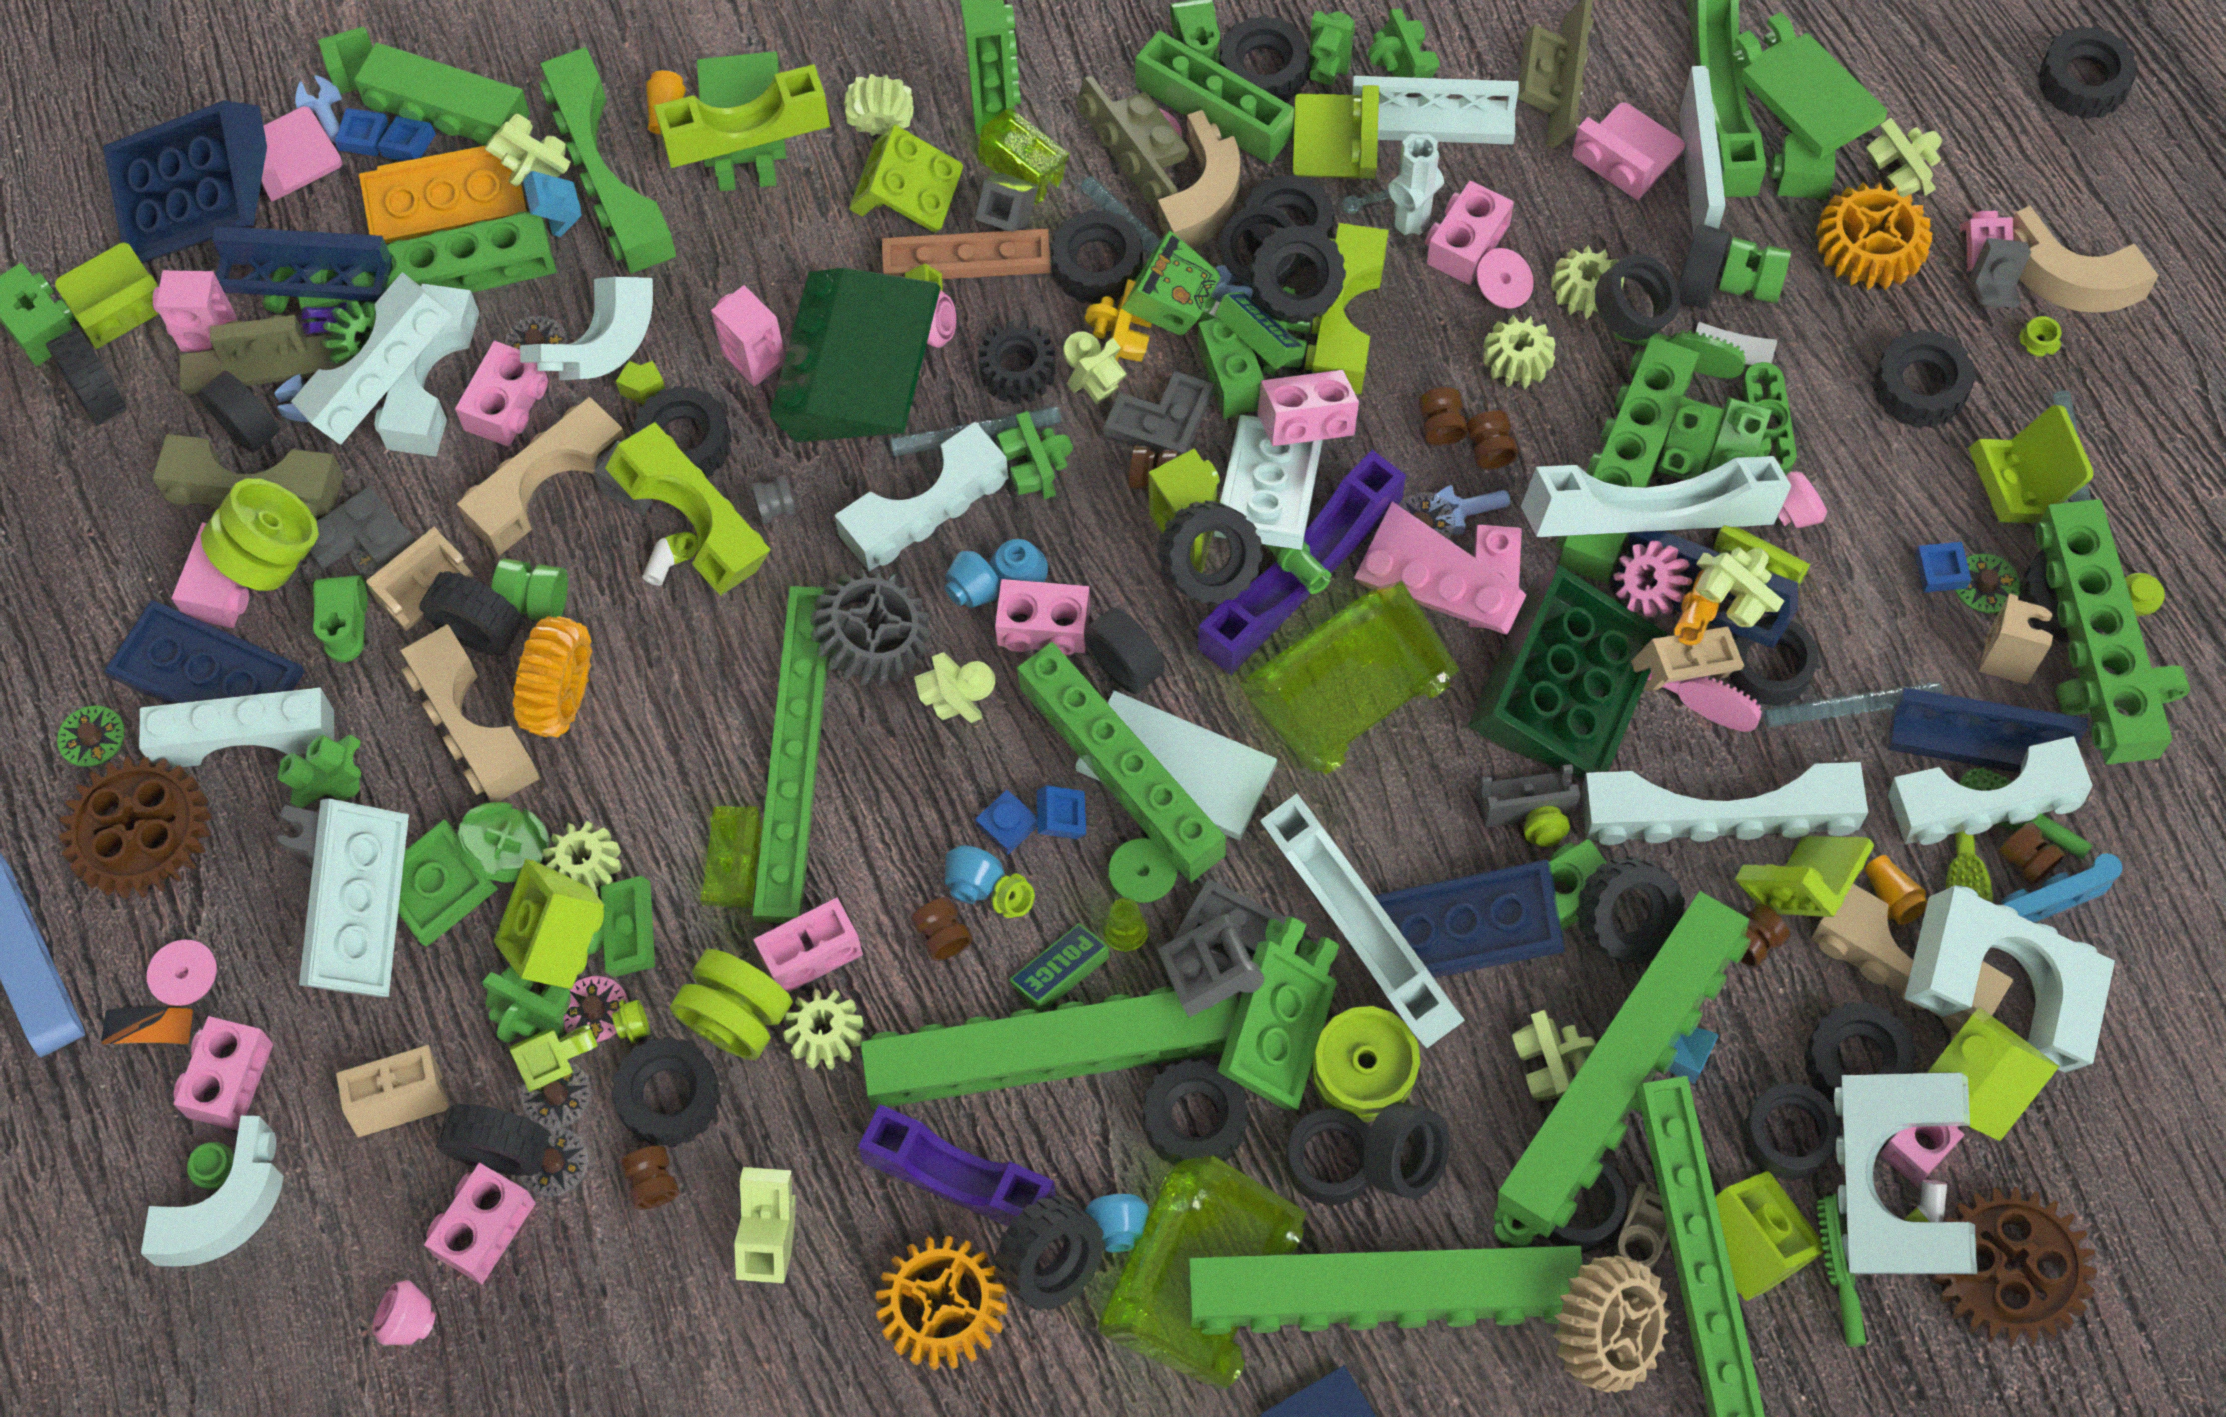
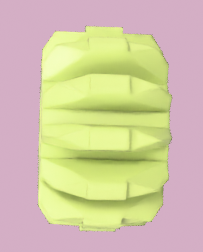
[844,74,914,136]
[1551,244,1624,320]
[1483,315,1556,389]
[543,821,622,896]
[783,989,864,1070]

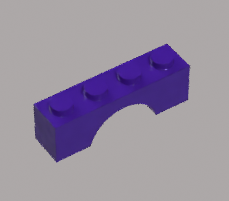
[858,1104,1056,1227]

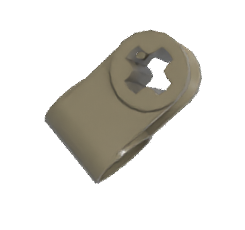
[1611,1181,1669,1272]

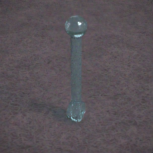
[1343,189,1390,214]

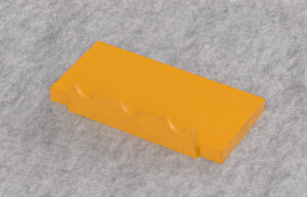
[359,146,527,244]

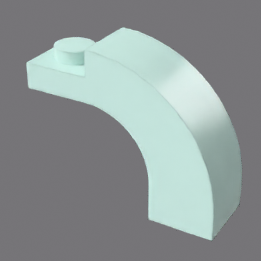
[520,277,653,380]
[141,1116,284,1266]

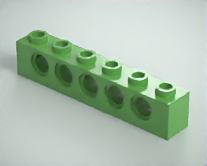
[294,211,557,323]
[1556,336,1700,584]
[2035,499,2172,765]
[1017,641,1226,883]

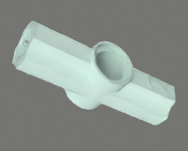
[1388,133,1444,235]

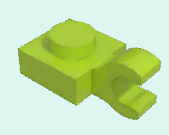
[509,1024,598,1092]

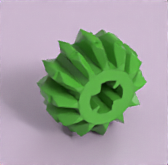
[321,301,376,365]

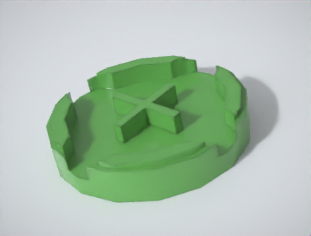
[455,802,550,883]

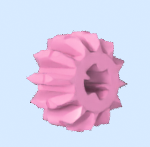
[1613,541,1693,617]

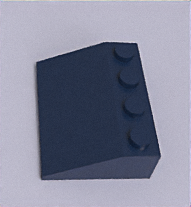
[103,100,267,264]

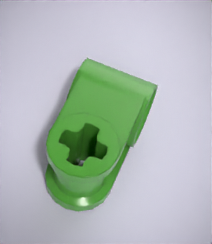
[1170,0,1220,64]
[313,575,368,662]

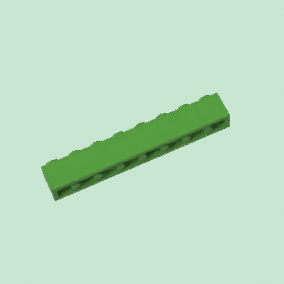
[1497,891,1751,1238]
[861,987,1238,1110]
[1188,1246,1583,1335]

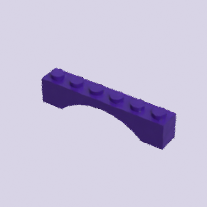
[1198,450,1406,676]

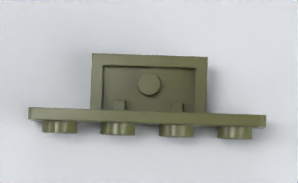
[1517,0,1593,149]
[1076,76,1189,214]
[179,315,343,394]

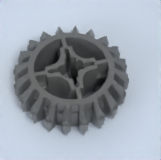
[810,568,930,687]

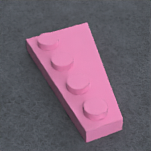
[1354,502,1526,635]

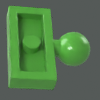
[587,875,655,977]

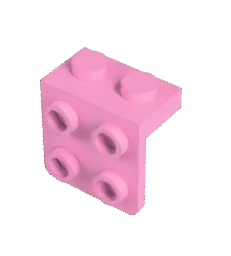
[1572,103,1685,201]
[261,106,342,202]

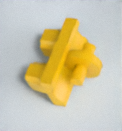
[1085,279,1152,362]

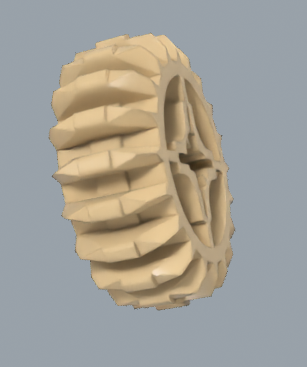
[1553,1256,1671,1392]

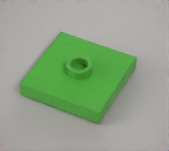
[398,819,499,947]

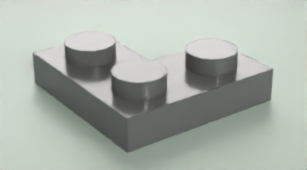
[1104,370,1214,456]
[308,487,415,569]

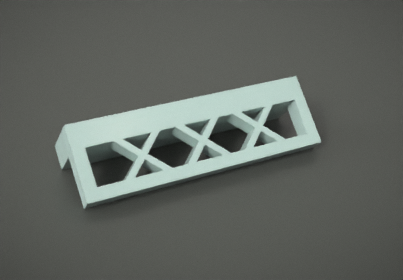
[1352,76,1519,144]

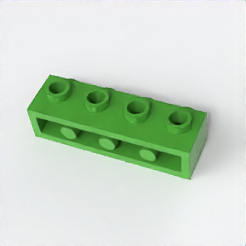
[960,0,1021,134]
[1135,30,1294,164]
[354,42,530,146]

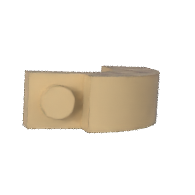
[1158,110,1240,249]
[2013,206,2159,312]

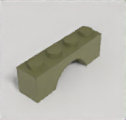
[152,434,344,519]

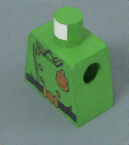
[1121,231,1220,335]

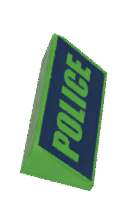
[1215,292,1305,370]
[1009,923,1110,1013]

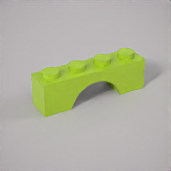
[654,64,830,168]
[1305,223,1389,395]
[605,422,771,596]

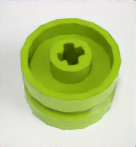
[201,478,319,591]
[669,948,793,1061]
[1312,1006,1420,1122]

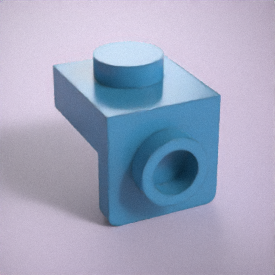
[523,171,582,237]

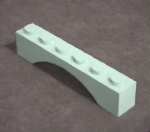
[1521,456,1791,537]
[1581,762,1868,845]
[1260,793,1465,1048]

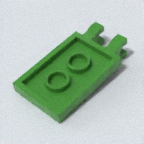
[1732,12,1888,159]
[697,51,787,191]
[1217,917,1339,1110]

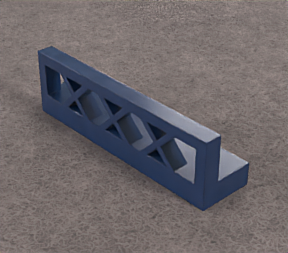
[212,226,392,302]
[1613,531,1798,648]
[1888,687,2088,773]

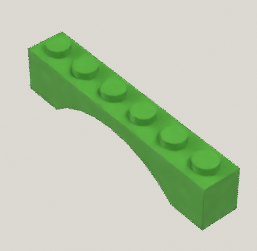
[1686,0,1766,197]
[539,47,677,274]

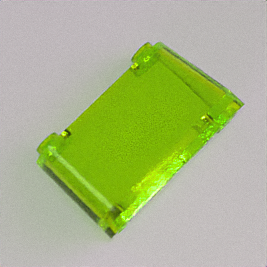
[1239,581,1460,775]
[1098,1155,1307,1389]

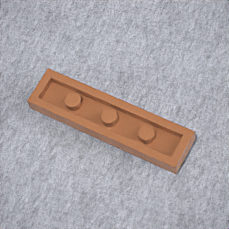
[882,229,1051,279]

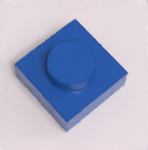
[335,108,389,157]
[377,116,436,161]
[1915,541,1971,593]
[1037,785,1086,839]
[975,790,1038,855]

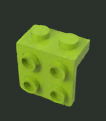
[55,243,159,349]
[1968,405,2093,523]

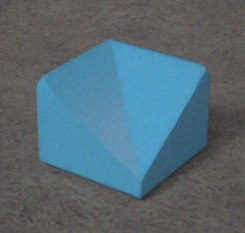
[1668,1027,1719,1084]

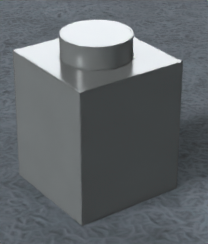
[975,172,1038,232]

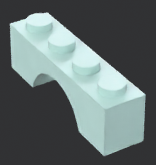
[291,272,452,445]
[375,284,479,457]
[835,421,1008,572]
[139,688,334,768]
[1888,736,2093,845]

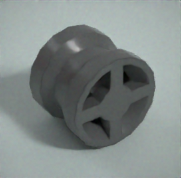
[751,474,797,525]

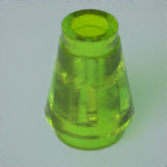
[1103,898,1149,951]

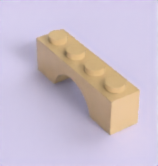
[457,397,626,556]
[400,624,540,802]
[1811,884,2014,1034]

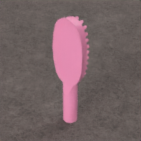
[1648,672,1762,732]

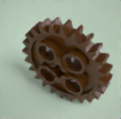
[58,755,212,899]
[1932,1187,2097,1347]

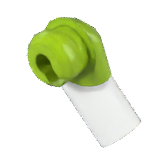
[642,532,698,586]
[1903,1180,1947,1222]

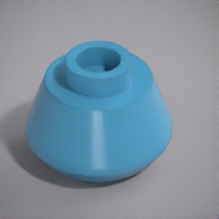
[989,539,1048,584]
[944,551,1001,608]
[945,845,1005,904]
[1085,1194,1149,1253]

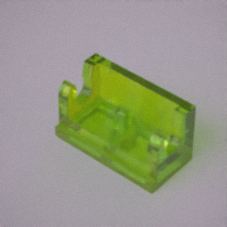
[978,108,1070,204]
[700,806,762,908]

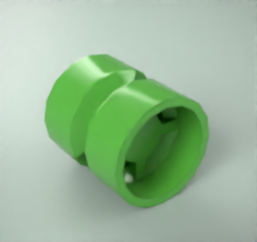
[1719,237,1791,304]
[491,558,568,621]

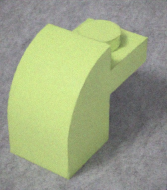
[734,1167,796,1283]

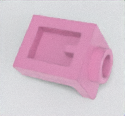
[1959,211,2013,271]

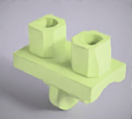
[485,114,570,187]
[1866,118,1942,197]
[1063,332,1126,405]
[1695,547,1784,627]
[915,652,995,723]
[1512,1010,1596,1102]

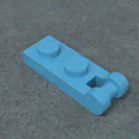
[2001,853,2122,923]

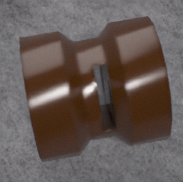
[1419,387,1468,446]
[1467,410,1519,469]
[1129,445,1178,489]
[1998,821,2065,886]
[911,897,973,961]
[1740,904,1790,969]
[620,1145,680,1210]

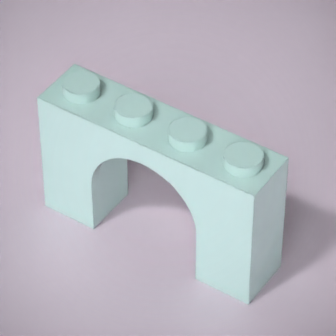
[1904,886,2115,1073]
[1834,1073,1977,1274]

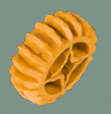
[1816,182,1933,290]
[512,616,592,737]
[876,1236,1008,1370]

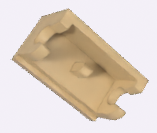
[366,527,474,631]
[1979,594,2053,685]
[1631,627,1744,691]
[336,1045,449,1137]

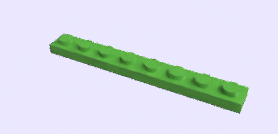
[753,586,829,923]
[1636,1076,1765,1417]

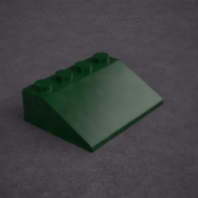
[769,268,941,443]
[1468,565,1667,779]

